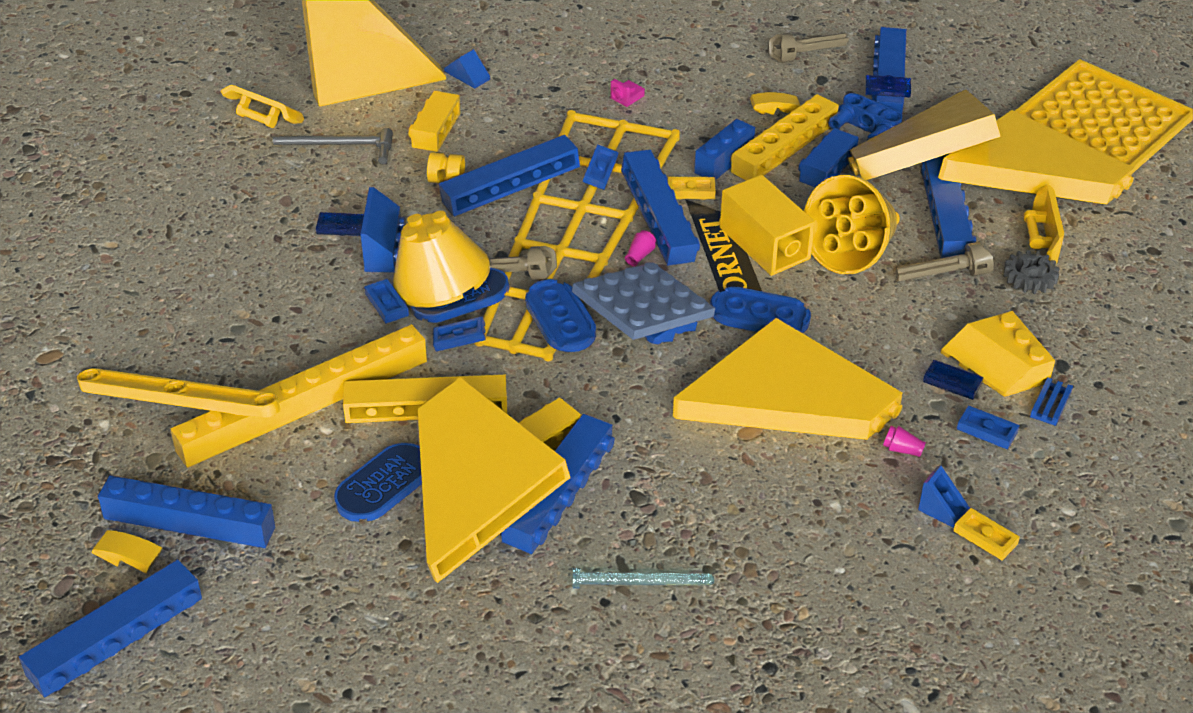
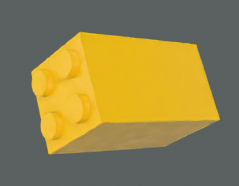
[720,174,815,276]

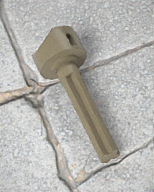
[768,33,849,63]
[895,241,994,281]
[489,246,557,280]

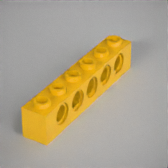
[731,94,839,180]

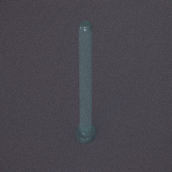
[572,568,714,589]

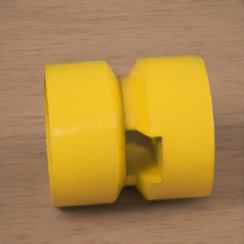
[427,152,465,183]

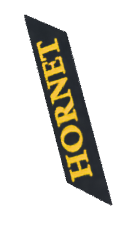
[686,200,762,293]

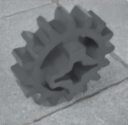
[1003,250,1060,294]

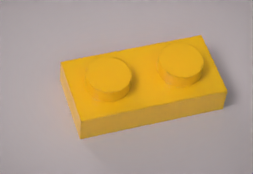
[668,177,716,200]
[954,508,1020,561]

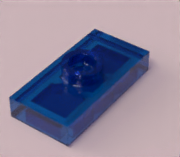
[865,75,911,98]
[316,212,364,236]
[923,360,984,400]

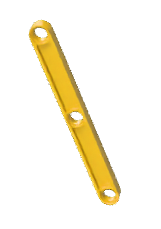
[77,368,280,418]

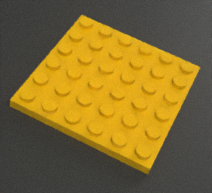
[1015,59,1193,174]

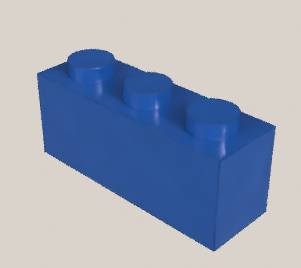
[694,119,755,180]
[798,128,859,188]

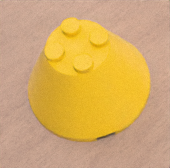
[804,175,900,274]
[392,211,490,308]

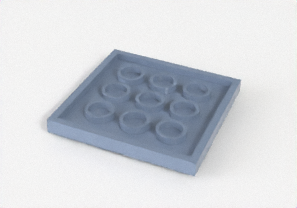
[572,262,715,340]

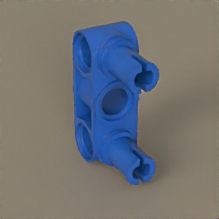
[829,93,902,140]

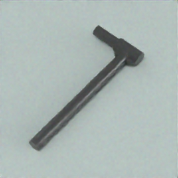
[273,128,393,164]

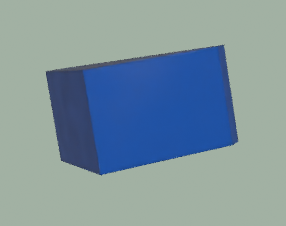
[444,49,490,89]
[918,465,970,528]

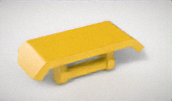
[221,85,304,128]
[1023,185,1064,264]

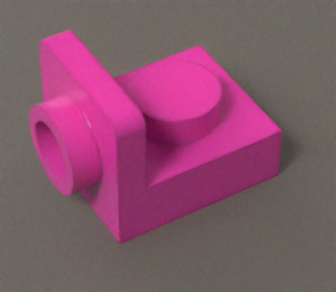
[610,79,645,107]

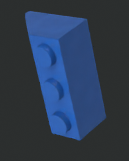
[361,187,405,273]

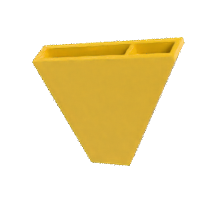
[302,0,446,107]
[848,89,1000,180]
[938,110,1134,204]
[673,318,903,440]
[418,377,570,583]

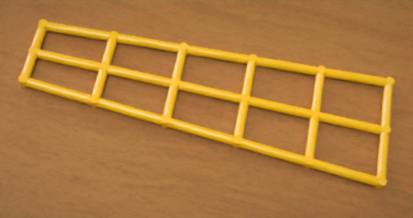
[474,110,680,361]

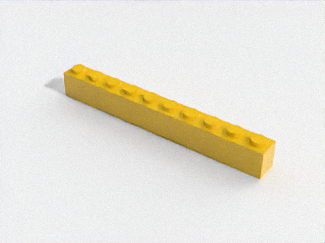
[170,324,427,468]

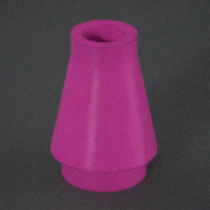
[625,230,656,266]
[883,425,926,457]

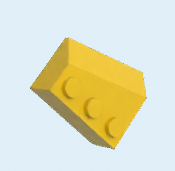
[941,311,1055,397]

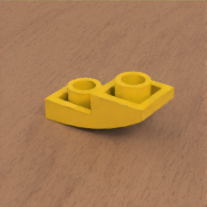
[750,92,801,115]
[92,530,162,574]

